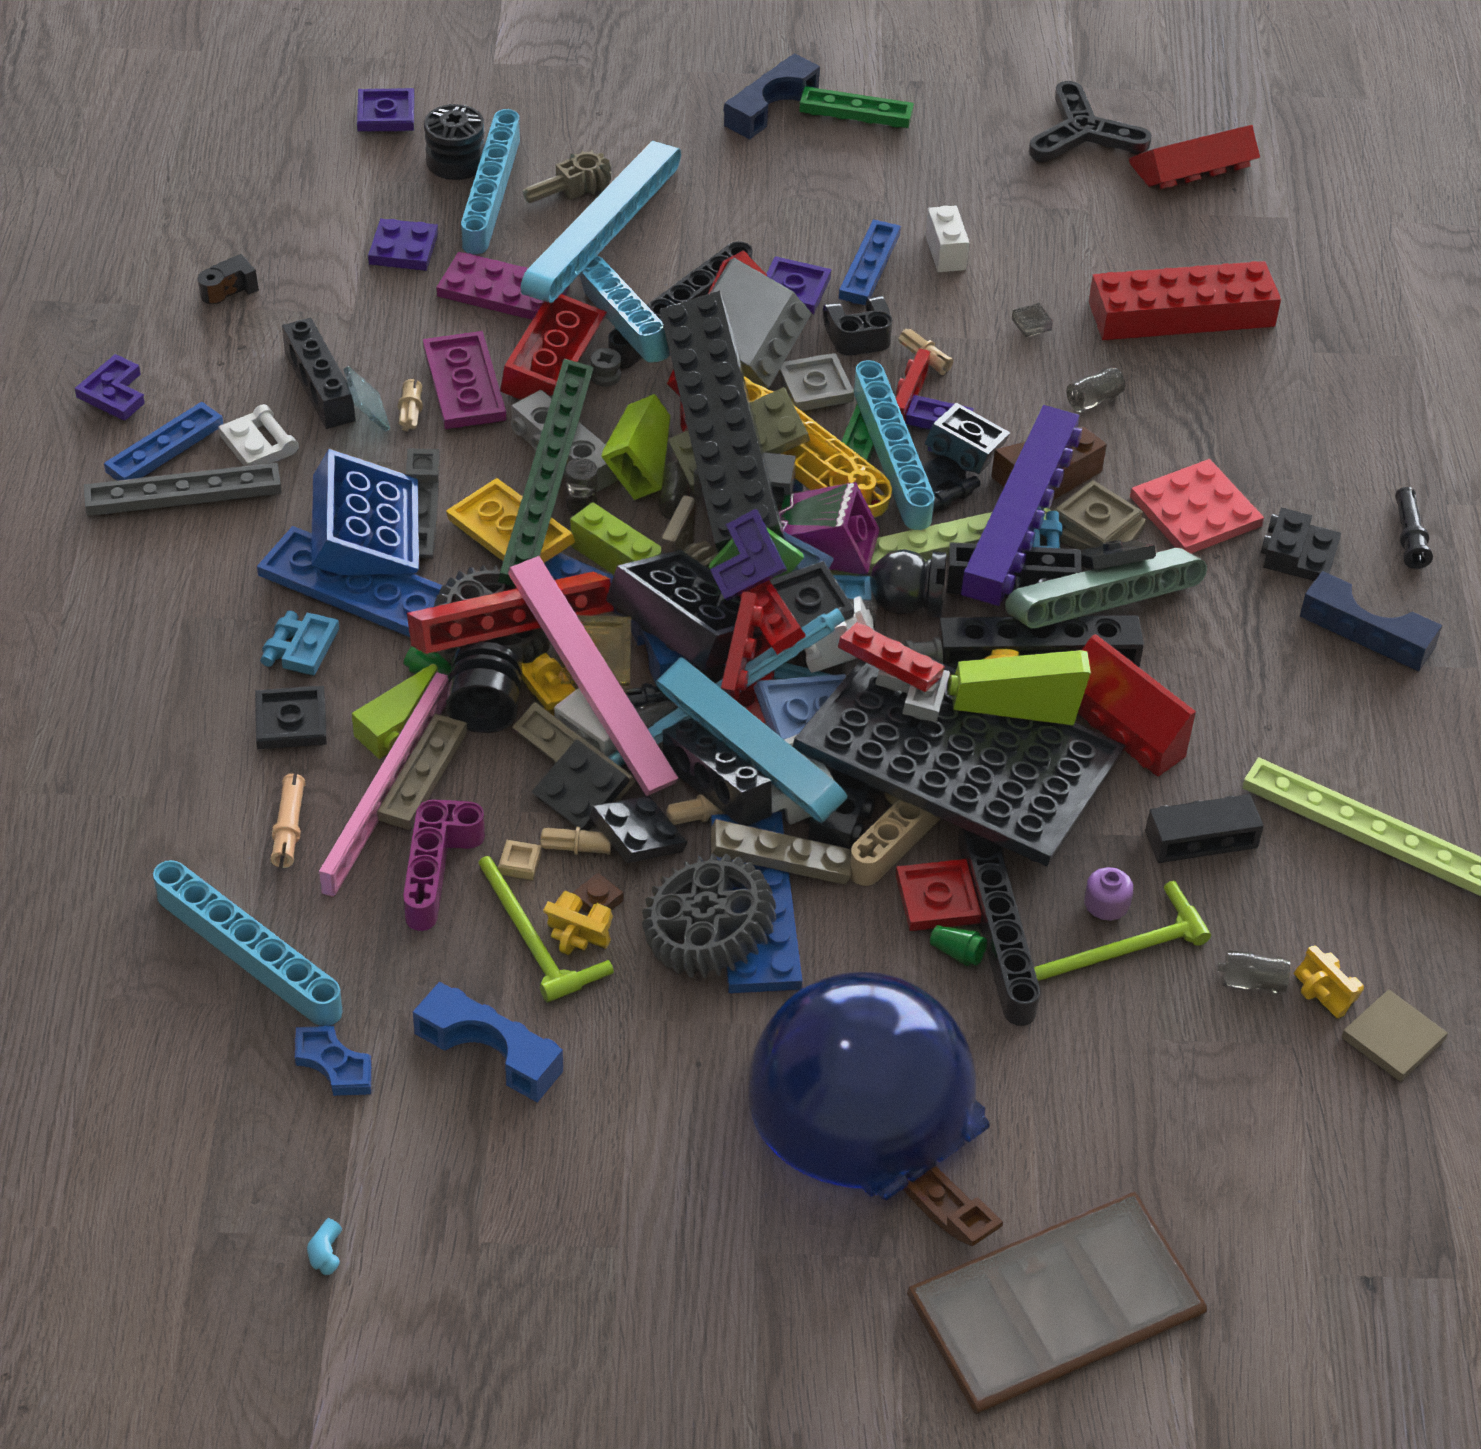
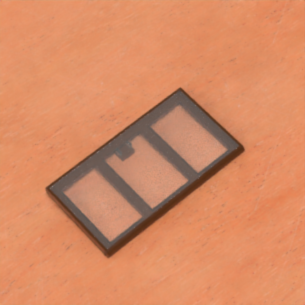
[907,1191,1207,1414]

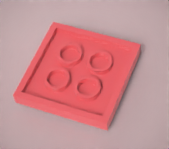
[1130,459,1264,554]

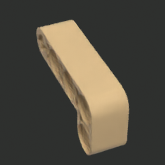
[850,792,941,886]

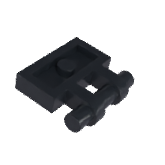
[922,456,981,511]

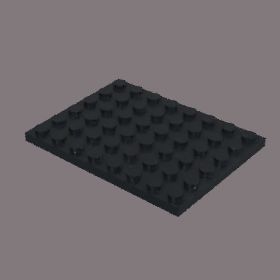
[792,654,1126,867]

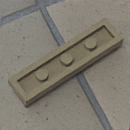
[512,702,636,803]
[377,713,467,830]
[711,819,851,885]

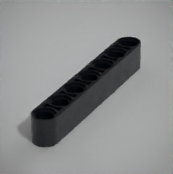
[608,241,753,369]
[958,827,1040,1026]

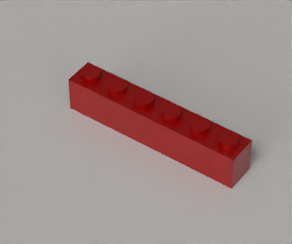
[407,571,614,654]

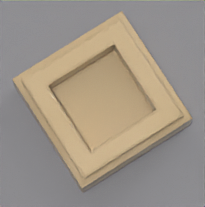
[498,840,542,880]

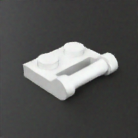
[218,404,299,466]

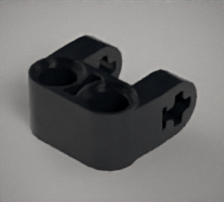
[822,296,893,356]

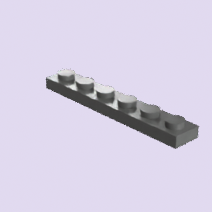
[84,463,282,516]

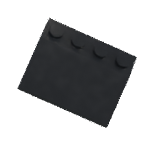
[605,549,763,671]

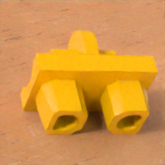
[521,653,575,716]
[543,891,613,955]
[1293,945,1364,1018]

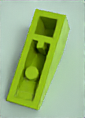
[352,663,438,759]

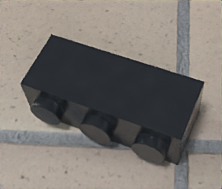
[1145,794,1264,863]

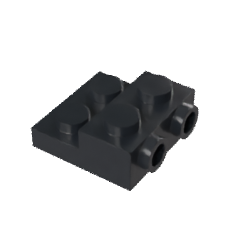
[925,403,1010,474]
[1260,507,1341,581]

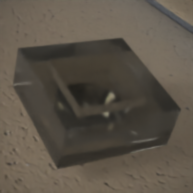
[1012,303,1053,337]

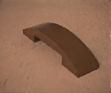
[873,1124,1003,1247]

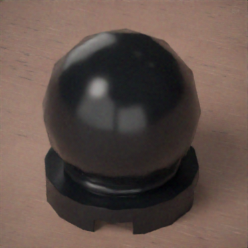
[870,549,946,618]

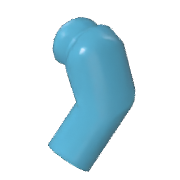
[307,1218,342,1275]

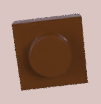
[572,873,624,914]

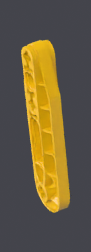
[744,376,892,518]

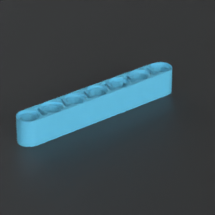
[461,109,520,254]
[579,256,670,362]
[854,360,934,530]
[655,657,847,823]
[153,860,343,1026]

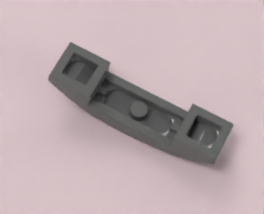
[406,448,440,558]

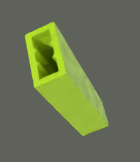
[601,394,671,500]
[947,650,1091,725]

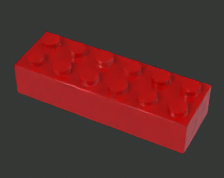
[1088,261,1281,340]

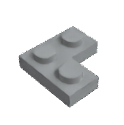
[875,669,950,722]

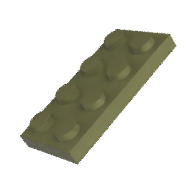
[668,387,810,493]

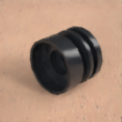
[424,104,485,180]
[446,642,523,733]

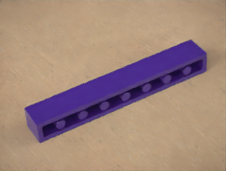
[961,405,1082,606]

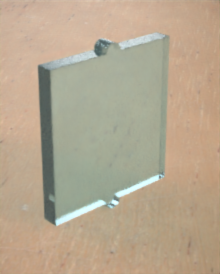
[343,366,390,432]

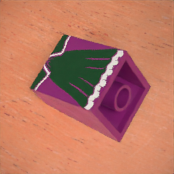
[779,482,880,574]

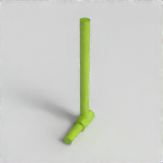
[478,856,614,1003]
[1034,881,1211,981]

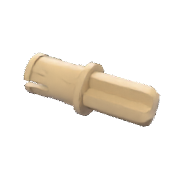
[898,329,954,375]
[398,379,423,432]
[666,794,725,825]
[540,826,611,855]

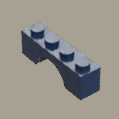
[723,53,820,139]
[1299,571,1442,672]

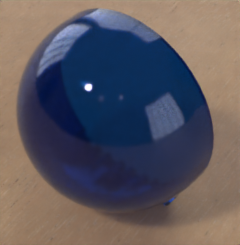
[748,972,990,1201]

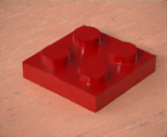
[895,859,982,931]

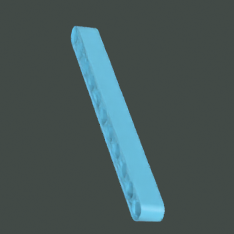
[521,141,681,303]

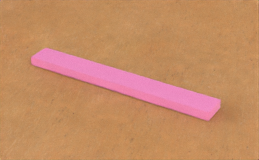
[508,556,678,796]
[319,672,449,897]

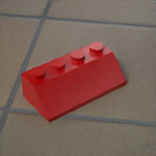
[1128,125,1260,190]
[500,294,607,400]
[1078,634,1196,777]

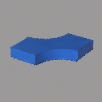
[295,1026,372,1096]

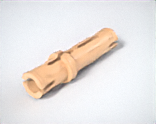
[270,774,305,868]

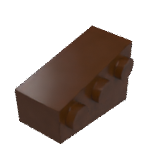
[991,427,1107,500]

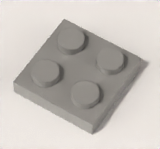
[778,353,854,411]

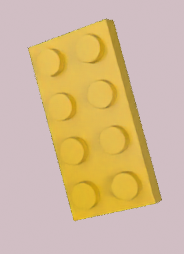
[446,478,575,563]

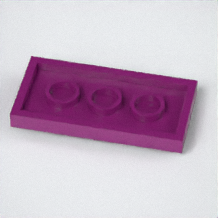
[436,252,570,320]
[423,331,506,429]

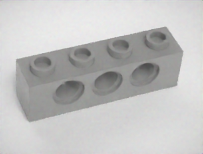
[511,390,619,496]

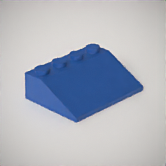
[311,449,419,575]

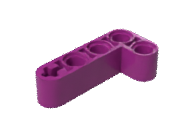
[403,800,485,931]

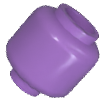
[1084,867,1133,921]

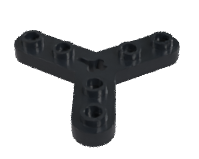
[1029,81,1152,162]

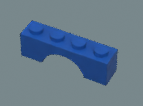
[413,981,563,1103]

